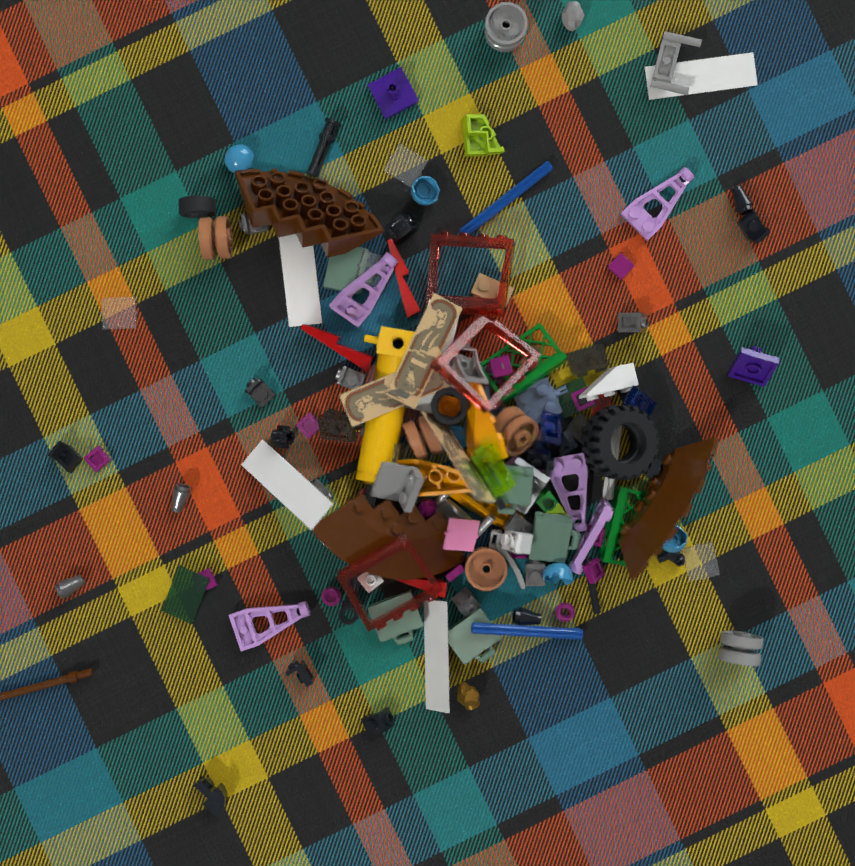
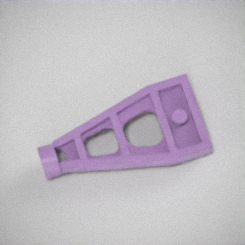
[620,167,695,241]
[329,252,398,327]
[549,452,589,532]
[568,497,613,575]
[229,601,310,651]

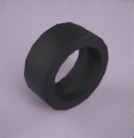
[179,196,216,218]
[431,387,468,425]

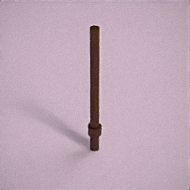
[0,668,93,701]

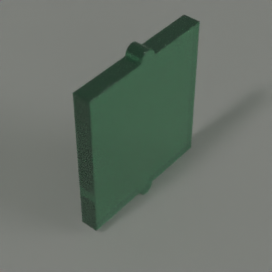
[554,376,595,418]

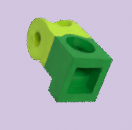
[535,488,567,515]

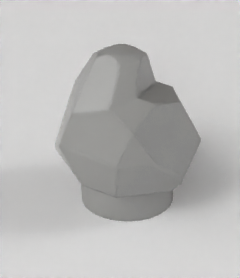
[561,1,585,31]

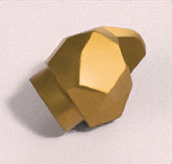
[457,682,480,710]

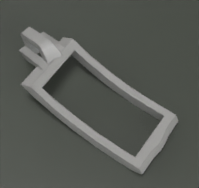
[452,340,488,384]
[489,529,525,589]

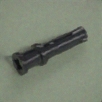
[306,118,341,177]

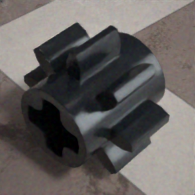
[271,425,295,449]

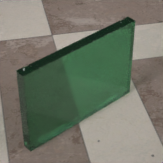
[161,565,210,624]

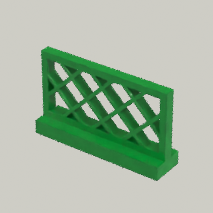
[480,323,567,405]
[598,485,647,566]

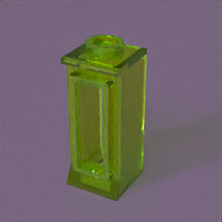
[470,444,516,499]

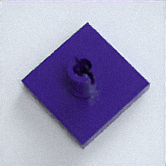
[368,67,419,120]
[728,346,779,387]

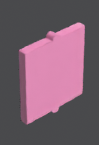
[443,517,480,552]

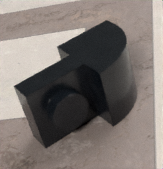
[194,776,228,817]

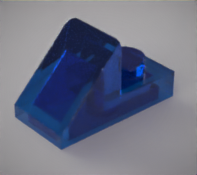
[622,386,657,417]
[536,411,561,445]

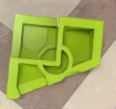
[462,114,504,156]

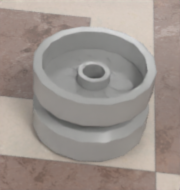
[484,2,528,52]
[717,630,764,666]

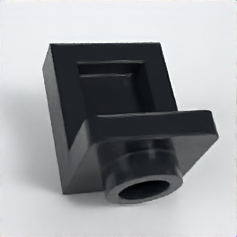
[48,441,83,474]
[361,707,395,736]

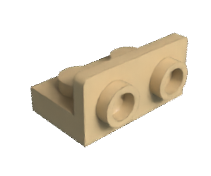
[470,273,514,311]

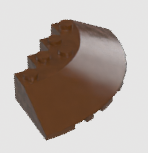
[235,169,384,258]
[619,437,718,580]
[312,493,466,580]

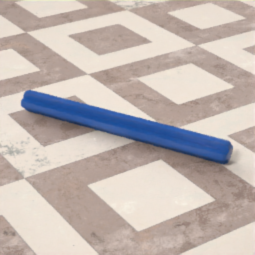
[459,161,553,238]
[471,622,583,640]

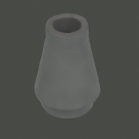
[171,483,192,513]
[54,574,85,599]

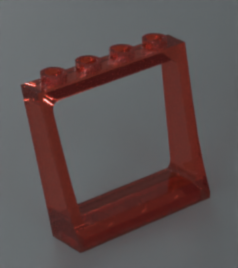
[426,231,516,317]
[430,311,541,414]
[336,534,443,632]

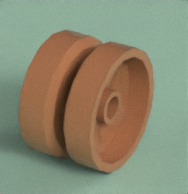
[198,216,233,260]
[493,406,539,456]
[403,415,444,461]
[465,546,508,591]

